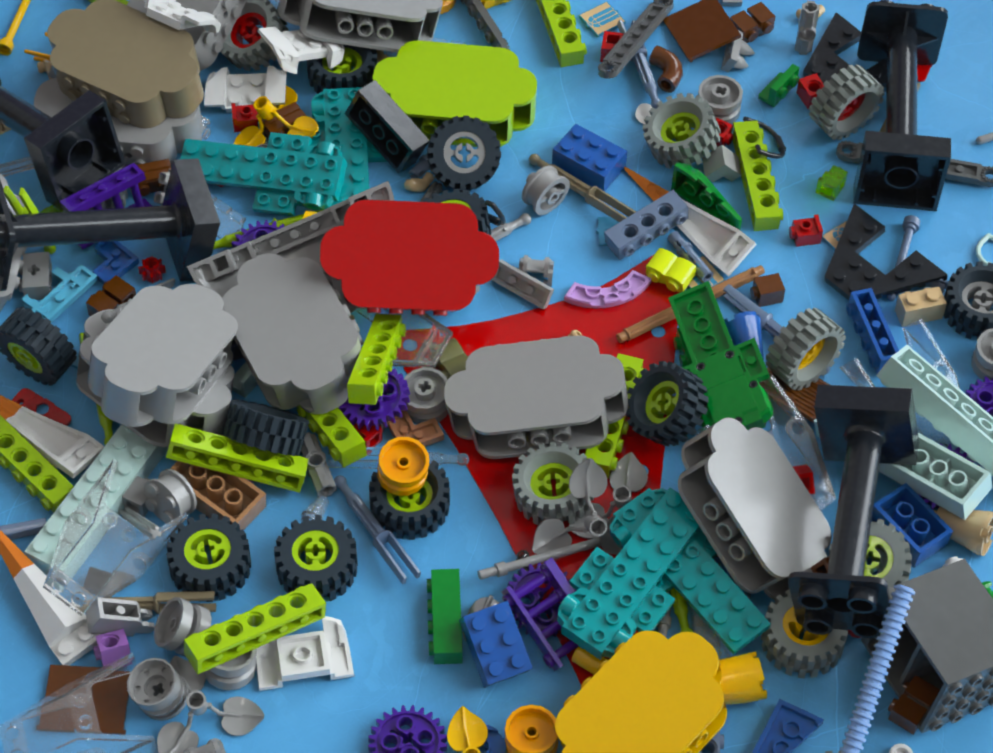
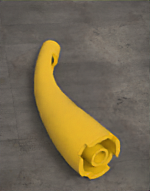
[571,646,767,705]

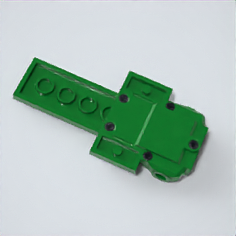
[668,281,774,431]

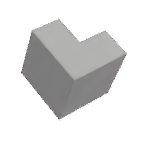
[702,145,741,183]

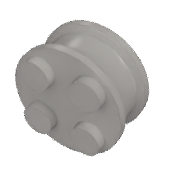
[521,166,570,215]
[144,469,197,525]

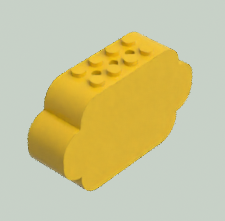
[555,631,727,753]

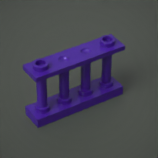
[60,163,152,250]
[501,557,578,671]

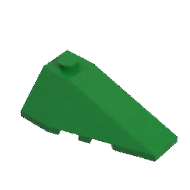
[671,163,742,230]

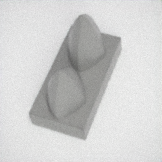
[721,30,755,72]

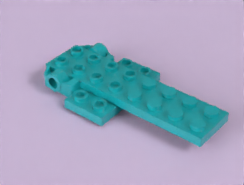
[311,87,387,206]
[180,132,347,217]
[557,488,700,660]
[610,488,771,655]

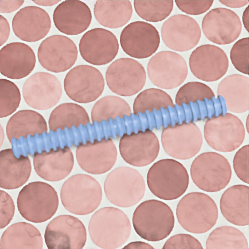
[839,584,915,753]

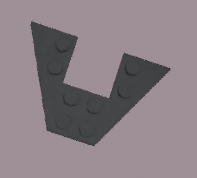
[803,13,918,87]
[824,204,947,300]

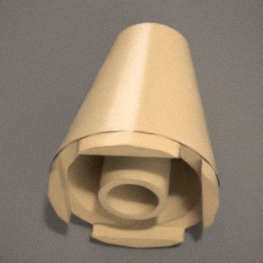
[934,507,993,556]

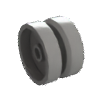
[698,75,743,124]
[971,328,993,380]
[404,367,448,424]
[154,597,212,657]
[204,645,257,690]

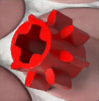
[138,256,166,283]

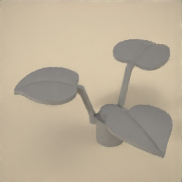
[569,452,648,539]
[532,458,622,555]
[157,655,264,753]

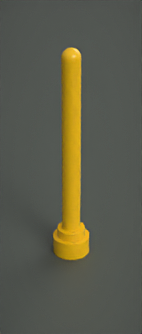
[0,0,31,56]

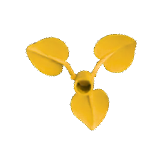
[234,85,319,147]
[447,706,488,753]

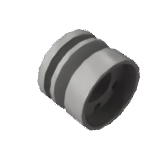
[127,658,189,721]

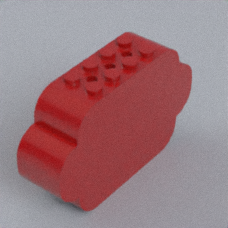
[320,200,499,316]

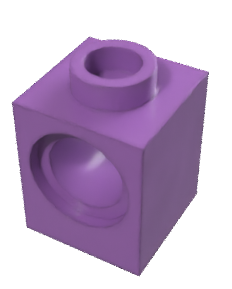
[93,629,132,669]

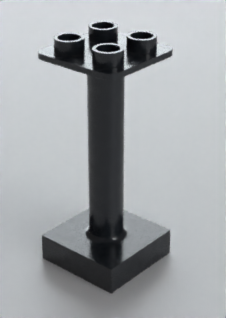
[853,0,951,211]
[0,79,126,211]
[0,159,220,291]
[788,385,919,638]

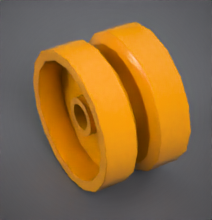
[377,437,429,496]
[505,705,559,753]

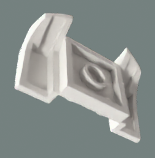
[142,0,221,33]
[258,26,345,74]
[204,66,287,113]
[256,616,355,691]

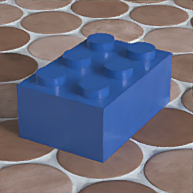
[552,124,627,191]
[871,483,953,568]
[459,600,533,688]

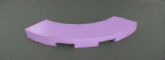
[564,270,651,308]

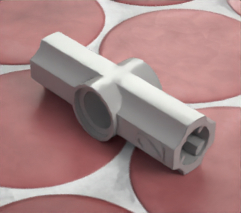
[795,1,820,55]
[301,432,337,498]

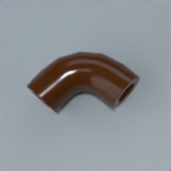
[649,45,683,93]

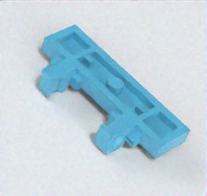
[21,264,98,323]

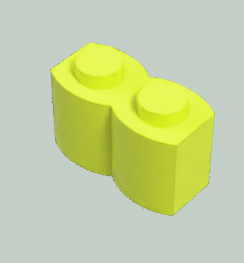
[646,248,696,293]

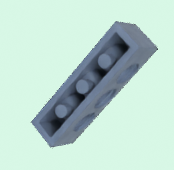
[604,190,688,260]

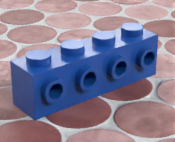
[846,288,899,375]

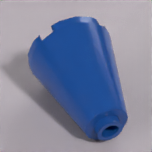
[724,311,764,360]

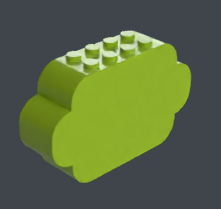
[373,40,537,147]

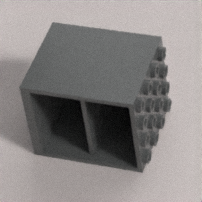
[861,558,993,733]

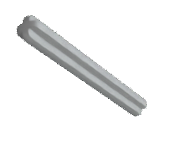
[119,506,162,540]

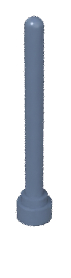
[887,215,921,301]

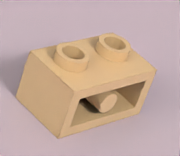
[895,287,947,327]

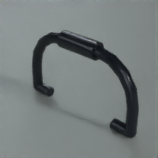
[743,117,786,159]
[459,189,506,226]

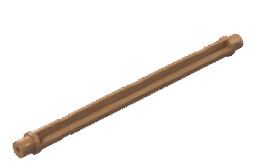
[616,265,765,343]

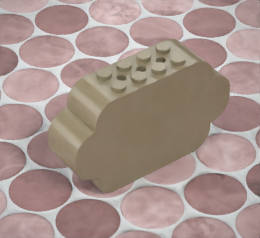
[47,0,204,128]

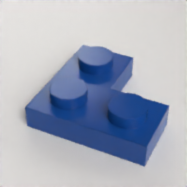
[92,241,139,285]

